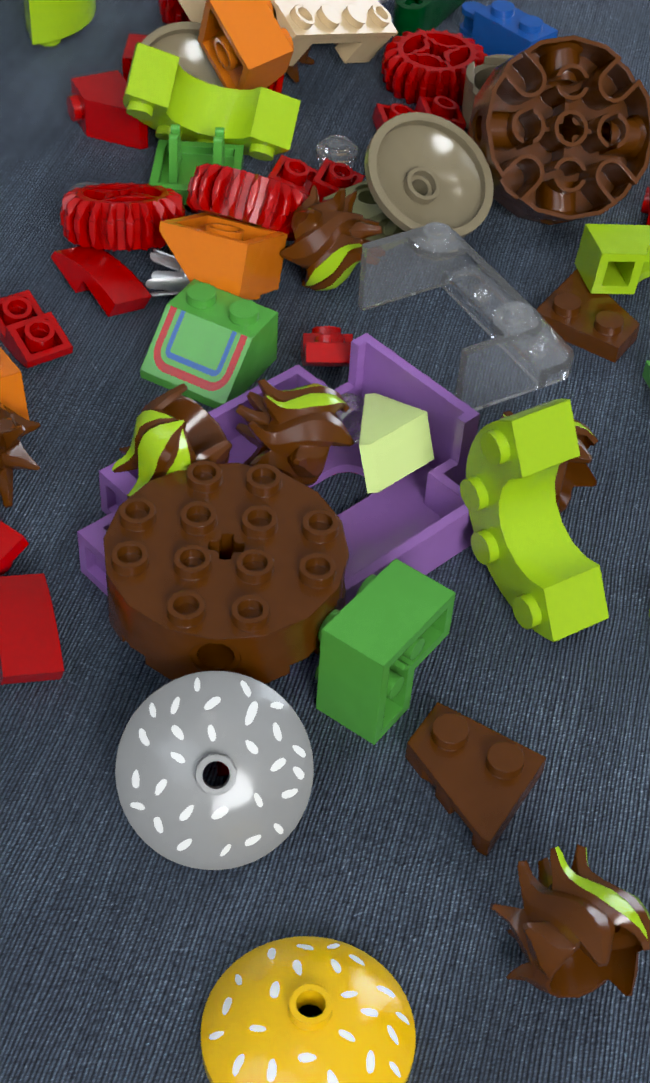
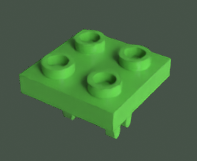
[149,124,244,205]

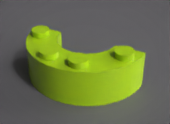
[24,0,96,46]
[123,42,301,161]
[460,398,609,642]

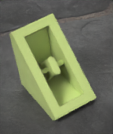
[359,393,434,494]

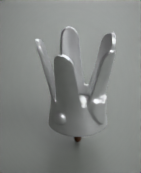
[145,249,190,297]

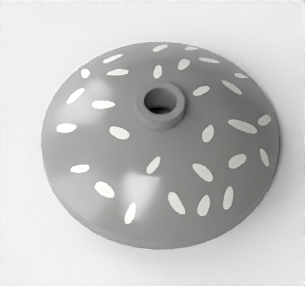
[115,670,314,870]

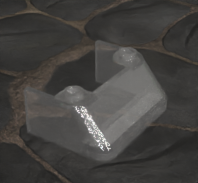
[358,222,574,411]

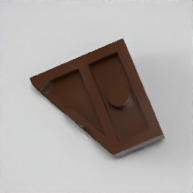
[531,269,640,363]
[405,702,547,857]

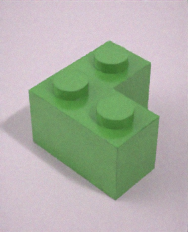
[315,558,456,745]

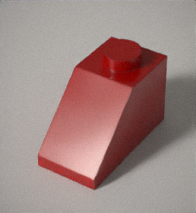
[66,70,148,150]

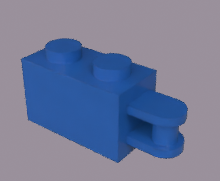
[459,0,558,56]

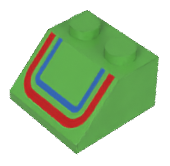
[140,279,278,409]

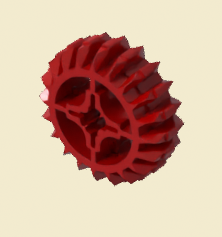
[381,28,488,106]
[186,163,308,241]
[60,182,185,252]

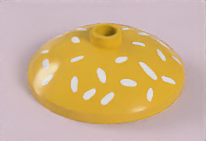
[201,936,416,1083]

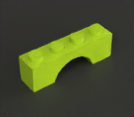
[574,223,650,294]

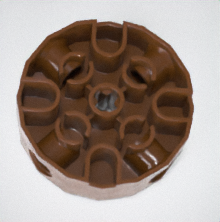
[468,35,650,225]
[103,460,349,684]

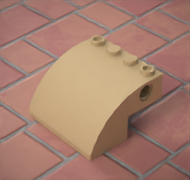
[178,0,398,66]

